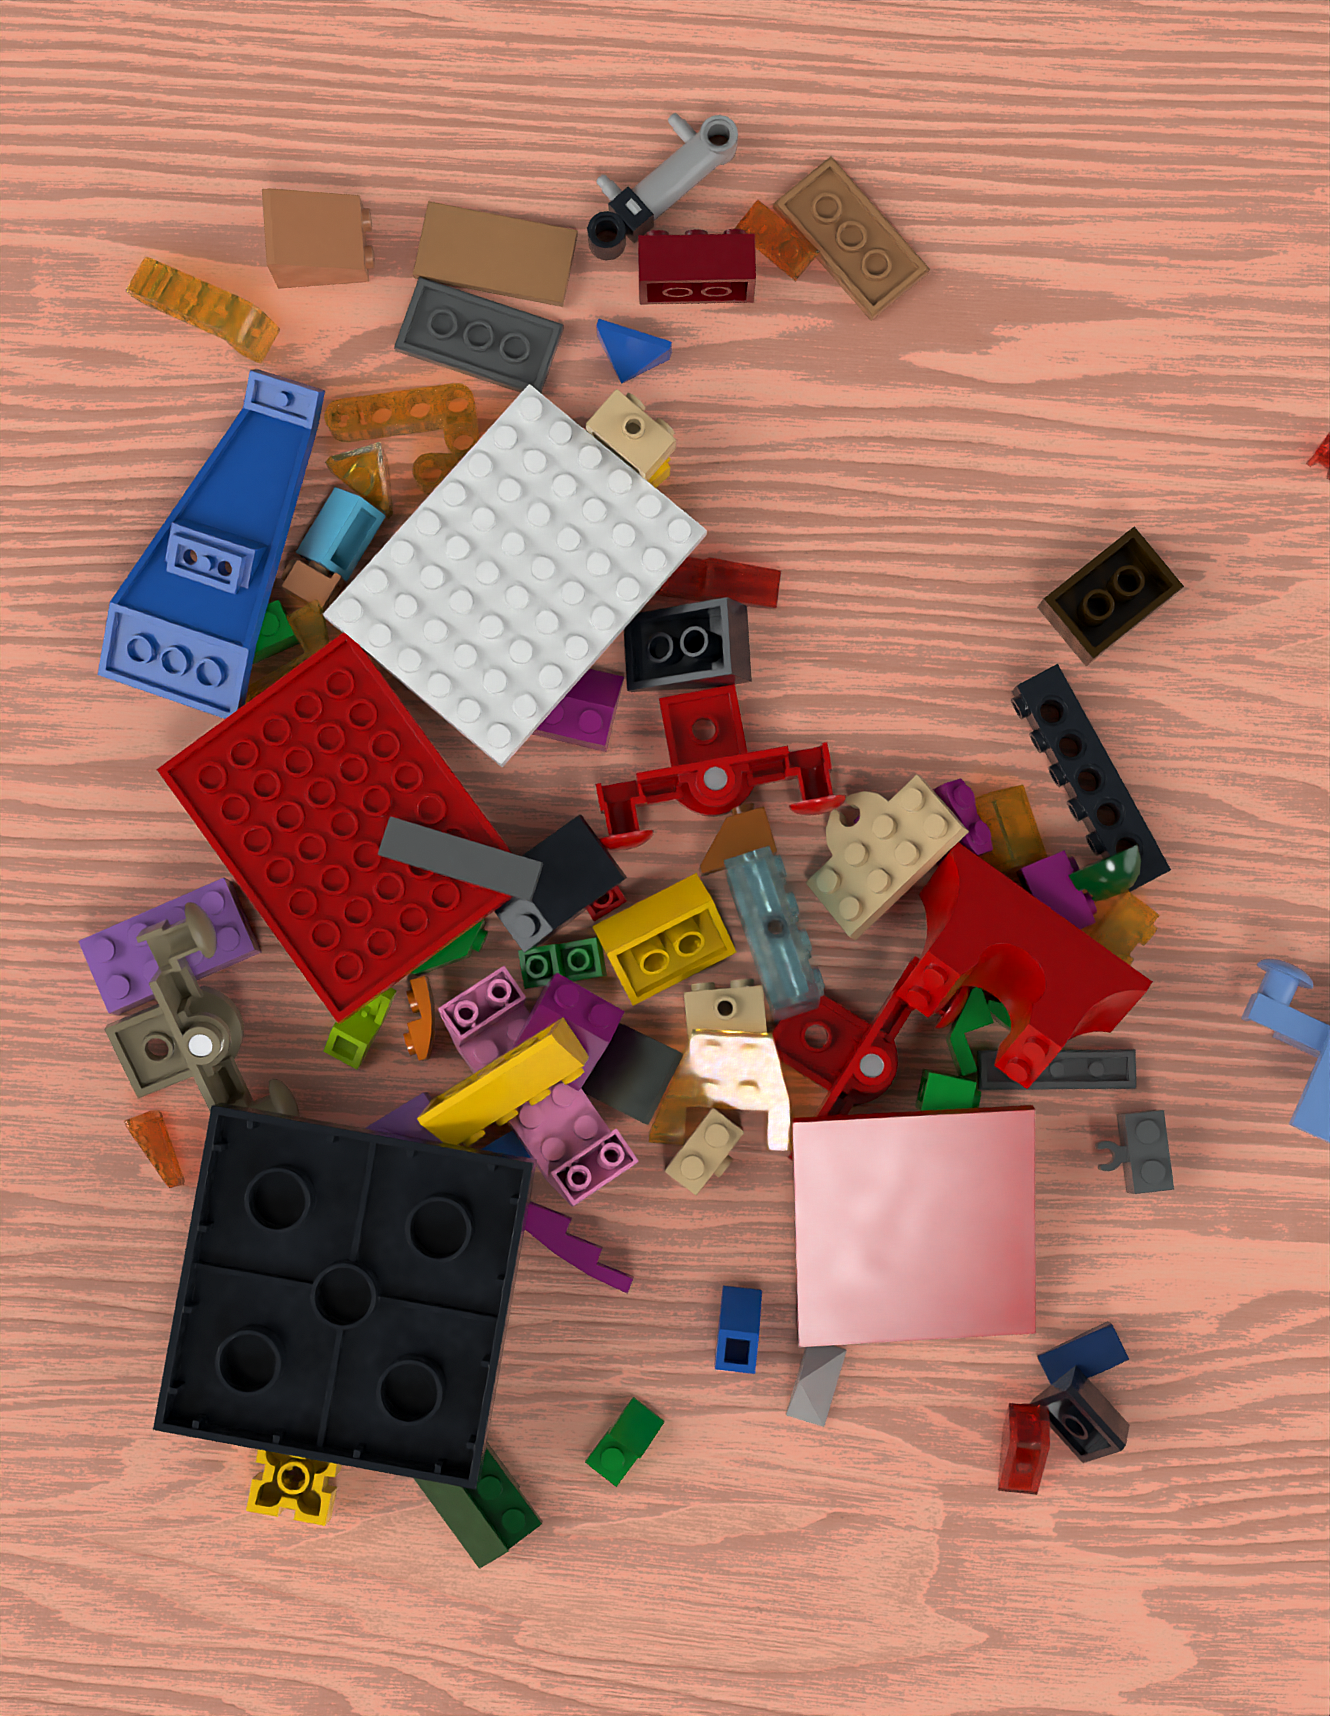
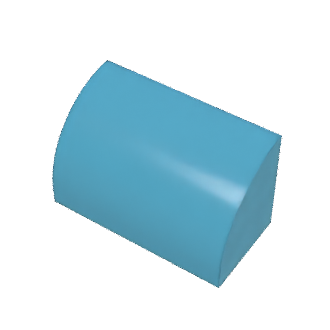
[296,487,386,581]

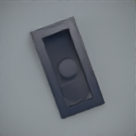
[1037,1321,1129,1385]

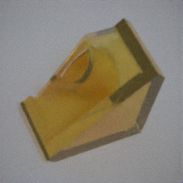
[325,442,393,519]

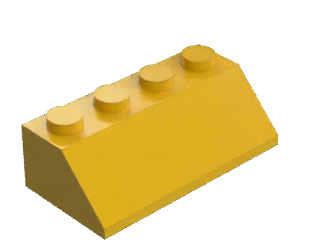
[417,1017,589,1147]

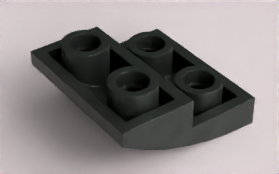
[581,1023,683,1125]

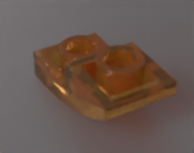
[734,199,820,282]

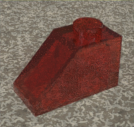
[998,1403,1050,1495]

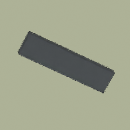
[378,816,543,902]
[977,1049,1136,1090]

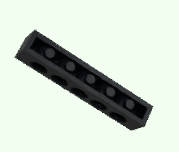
[1011,664,1171,895]

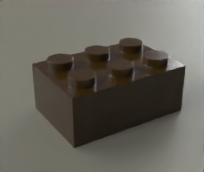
[1037,526,1184,666]

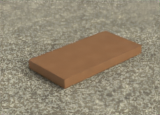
[773,156,930,321]
[413,201,578,307]

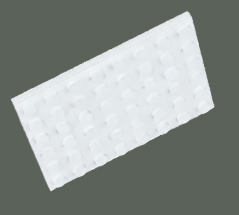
[323,384,707,767]

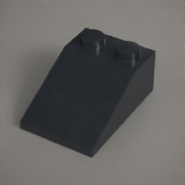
[624,597,752,692]
[494,814,627,953]

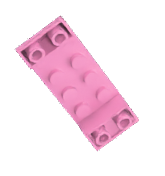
[438,966,639,1207]

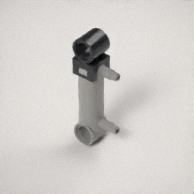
[587,113,738,261]

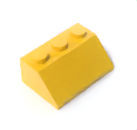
[592,872,737,1006]

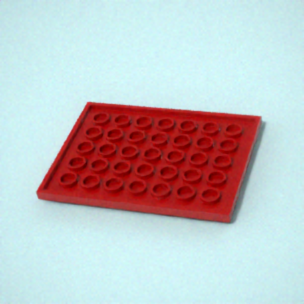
[156,632,513,1024]

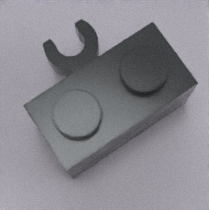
[1095,1110,1174,1194]

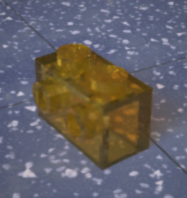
[1089,891,1160,965]

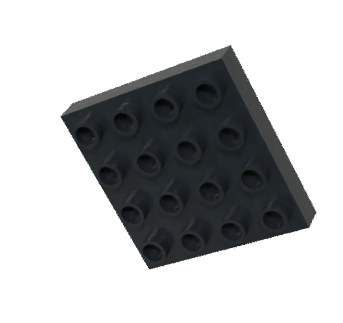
[153,1103,537,1489]

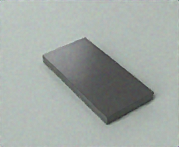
[394,277,564,393]

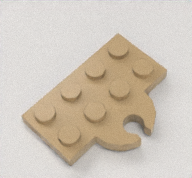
[805,774,969,940]

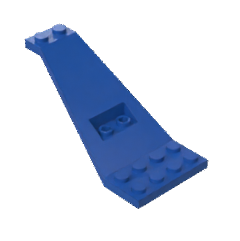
[97,369,325,719]

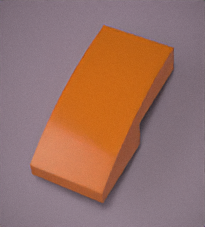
[403,976,435,1061]

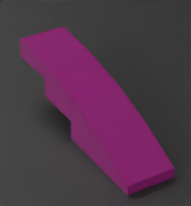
[525,1201,634,1294]

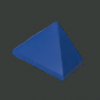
[596,319,672,384]

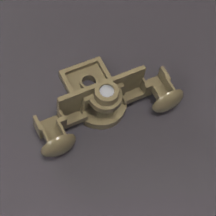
[104,902,300,1117]

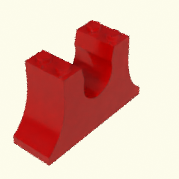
[896,842,1153,1089]

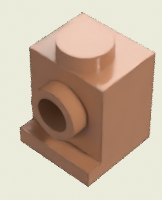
[281,560,346,614]

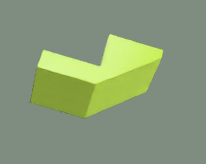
[323,988,397,1070]

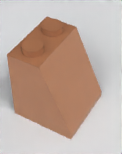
[262,188,375,289]

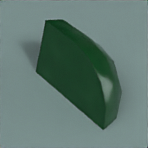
[1068,845,1141,902]

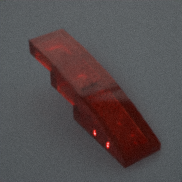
[654,557,781,609]

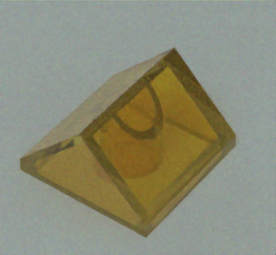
[975,785,1047,873]

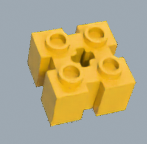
[246,1450,342,1526]

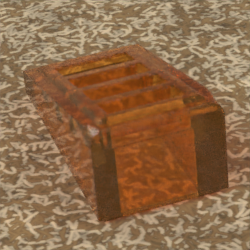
[124,1110,185,1189]

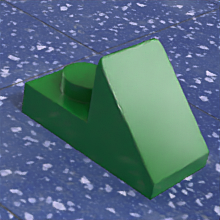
[585,1397,665,1487]

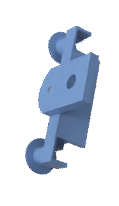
[1241,959,1330,1144]

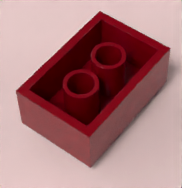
[638,229,756,305]

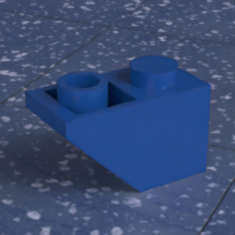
[714,1285,762,1374]

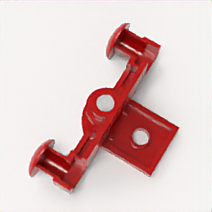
[595,684,846,851]
[762,956,970,1161]

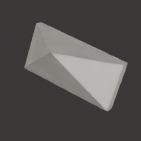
[786,1345,847,1427]

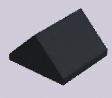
[1030,1365,1130,1463]

